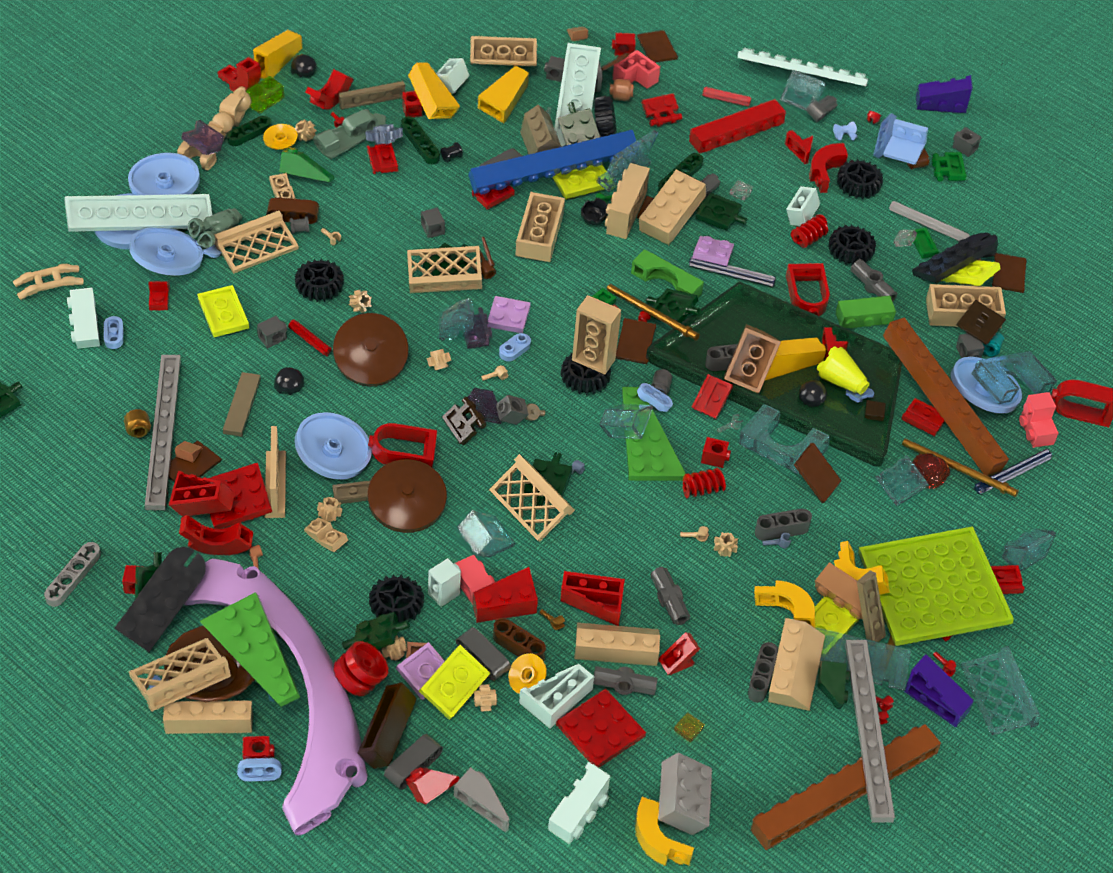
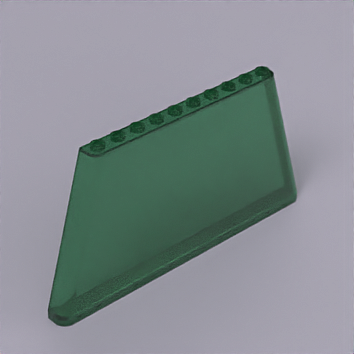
[646,281,902,467]

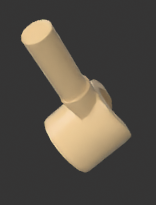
[321,228,341,245]
[481,365,508,381]
[680,526,709,542]

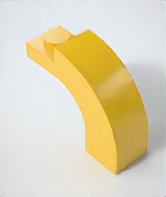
[834,541,890,595]
[754,580,815,628]
[635,797,694,866]

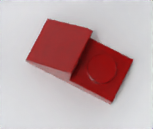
[785,130,813,165]
[148,281,170,311]
[822,327,848,360]
[658,632,700,675]

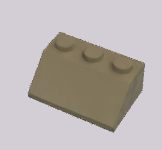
[520,105,561,155]

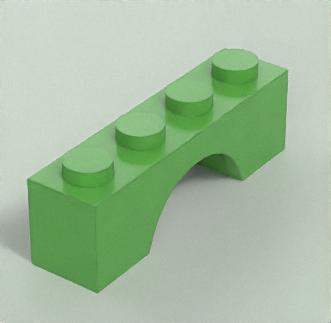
[631,249,704,298]

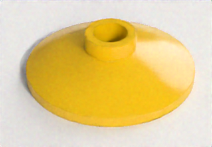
[263,124,298,150]
[508,654,547,694]

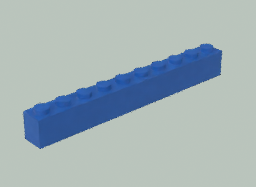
[468,130,639,194]

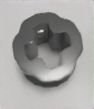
[290,217,309,234]

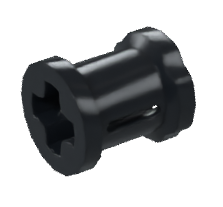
[440,142,463,162]

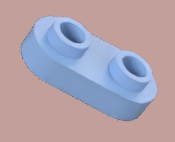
[104,316,124,349]
[499,333,531,361]
[637,383,673,412]
[237,758,282,781]

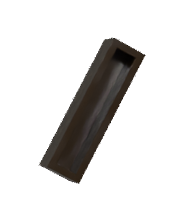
[358,682,417,769]

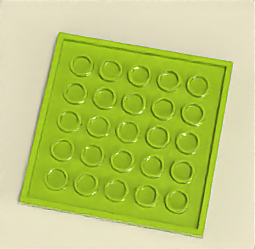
[859,526,1014,646]

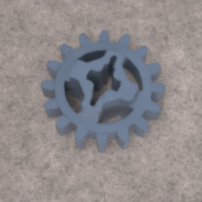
[365,124,403,144]

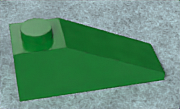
[279,147,334,182]

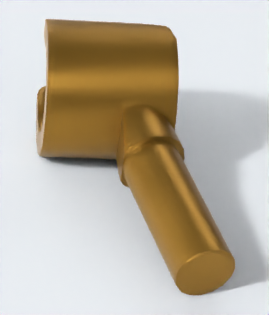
[539,609,565,630]

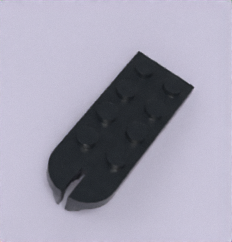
[912,233,999,283]
[114,547,206,652]

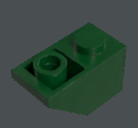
[817,660,850,709]

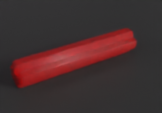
[703,87,751,106]
[288,319,332,356]

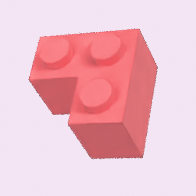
[612,50,660,89]
[1019,392,1058,448]

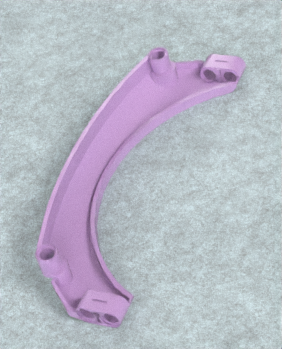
[185,559,367,835]

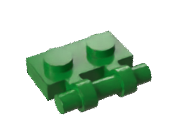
[931,152,967,182]

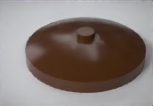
[333,313,408,386]
[368,459,447,533]

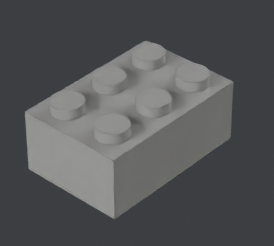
[658,752,712,835]

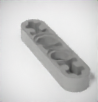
[44,542,101,607]

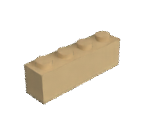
[163,701,253,734]

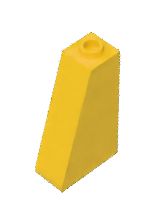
[253,30,302,81]
[408,63,460,119]
[478,66,529,123]
[764,338,826,381]

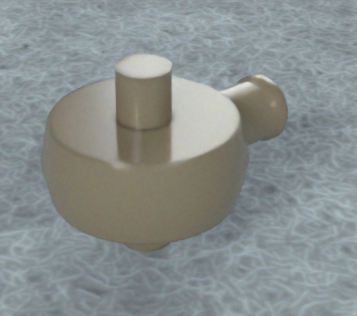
[525,403,545,421]

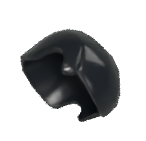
[290,54,317,78]
[581,198,607,225]
[274,367,304,395]
[799,380,827,407]

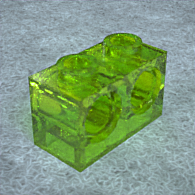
[246,76,284,114]

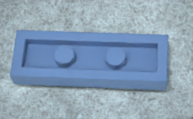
[873,113,897,159]

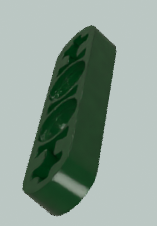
[401,116,440,165]
[657,153,703,193]

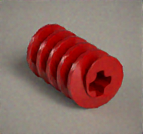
[790,214,828,248]
[682,468,726,498]

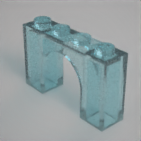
[971,351,1057,404]
[739,404,830,475]

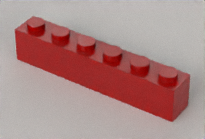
[689,99,786,154]

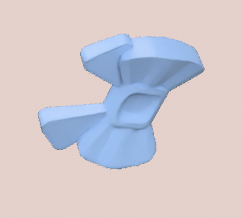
[833,121,857,141]
[195,241,221,258]

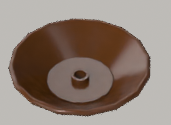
[164,626,255,702]

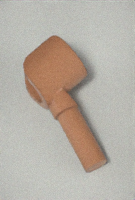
[250,545,263,569]

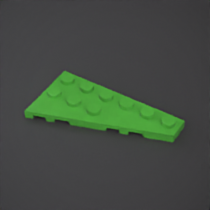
[622,387,686,481]
[200,592,300,707]

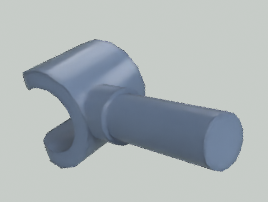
[572,460,585,474]
[762,533,791,549]

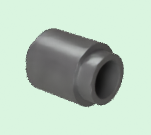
[651,369,673,394]

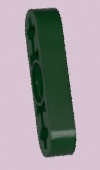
[227,116,271,146]

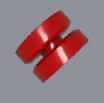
[334,641,388,696]

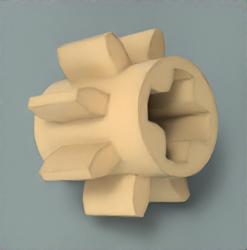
[295,120,316,142]
[349,290,372,313]
[427,349,451,370]
[317,497,342,522]
[714,532,738,557]
[381,635,407,660]
[474,685,497,712]

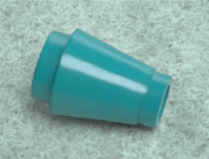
[983,333,1004,357]

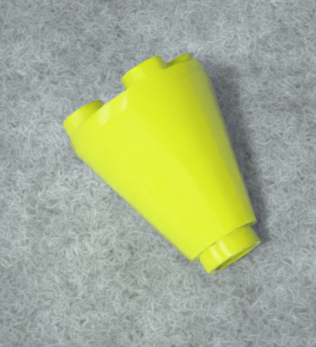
[816,346,870,395]

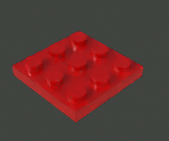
[210,462,272,529]
[556,689,646,768]

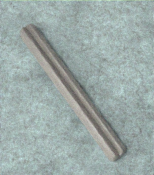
[889,201,970,241]

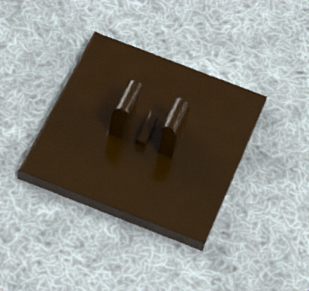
[956,299,1006,345]

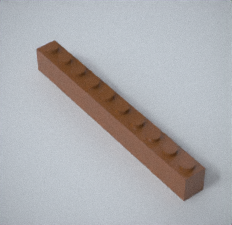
[883,317,1009,476]
[751,724,941,850]

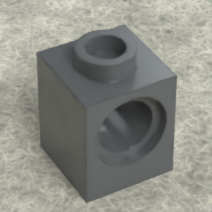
[544,56,565,82]
[952,127,982,157]
[421,208,445,238]
[257,316,287,349]
[956,333,984,358]
[496,395,529,425]

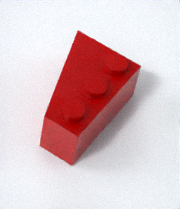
[169,471,235,517]
[473,567,538,623]
[560,571,625,626]

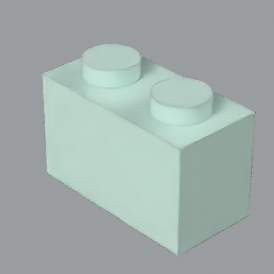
[436,58,469,94]
[786,186,820,226]
[428,558,461,607]

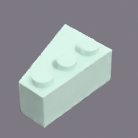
[67,288,100,349]
[519,664,594,728]
[548,762,610,844]

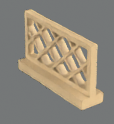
[214,211,299,274]
[407,246,482,293]
[265,426,286,518]
[489,454,575,542]
[129,638,231,711]

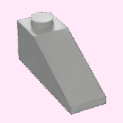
[454,767,509,832]

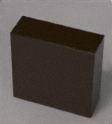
[865,400,886,421]

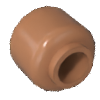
[610,79,634,101]

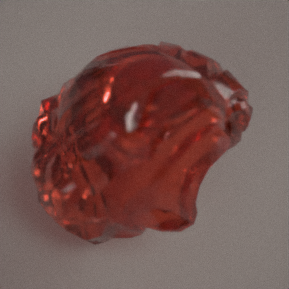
[910,453,950,489]

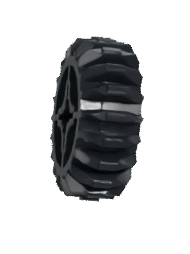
[594,96,617,137]
[837,159,883,200]
[828,224,876,265]
[295,258,344,302]
[560,353,611,396]
[369,574,424,623]

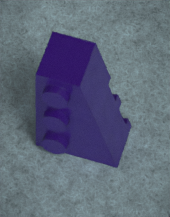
[916,75,973,113]
[904,654,974,727]

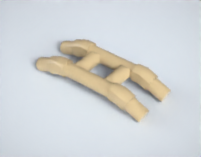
[13,264,84,300]

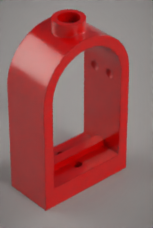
[786,263,830,318]
[1051,380,1113,428]
[368,423,437,467]

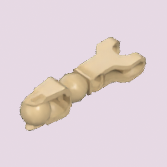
[177,86,251,170]

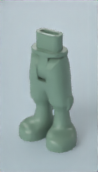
[188,208,242,248]

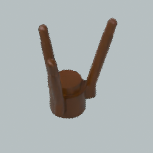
[465,236,496,279]

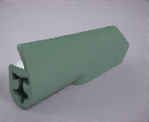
[313,109,386,159]

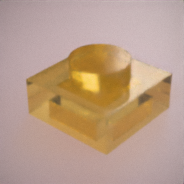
[674,712,704,742]

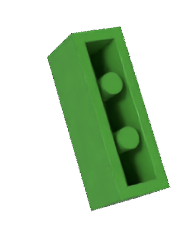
[835,296,896,329]

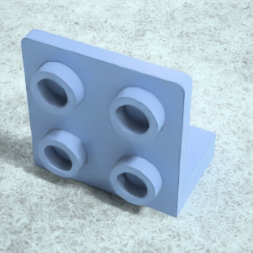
[883,119,928,165]

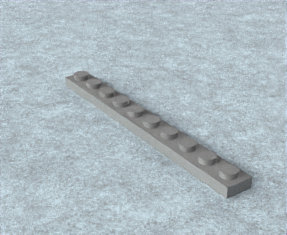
[145,355,181,510]
[845,640,895,823]

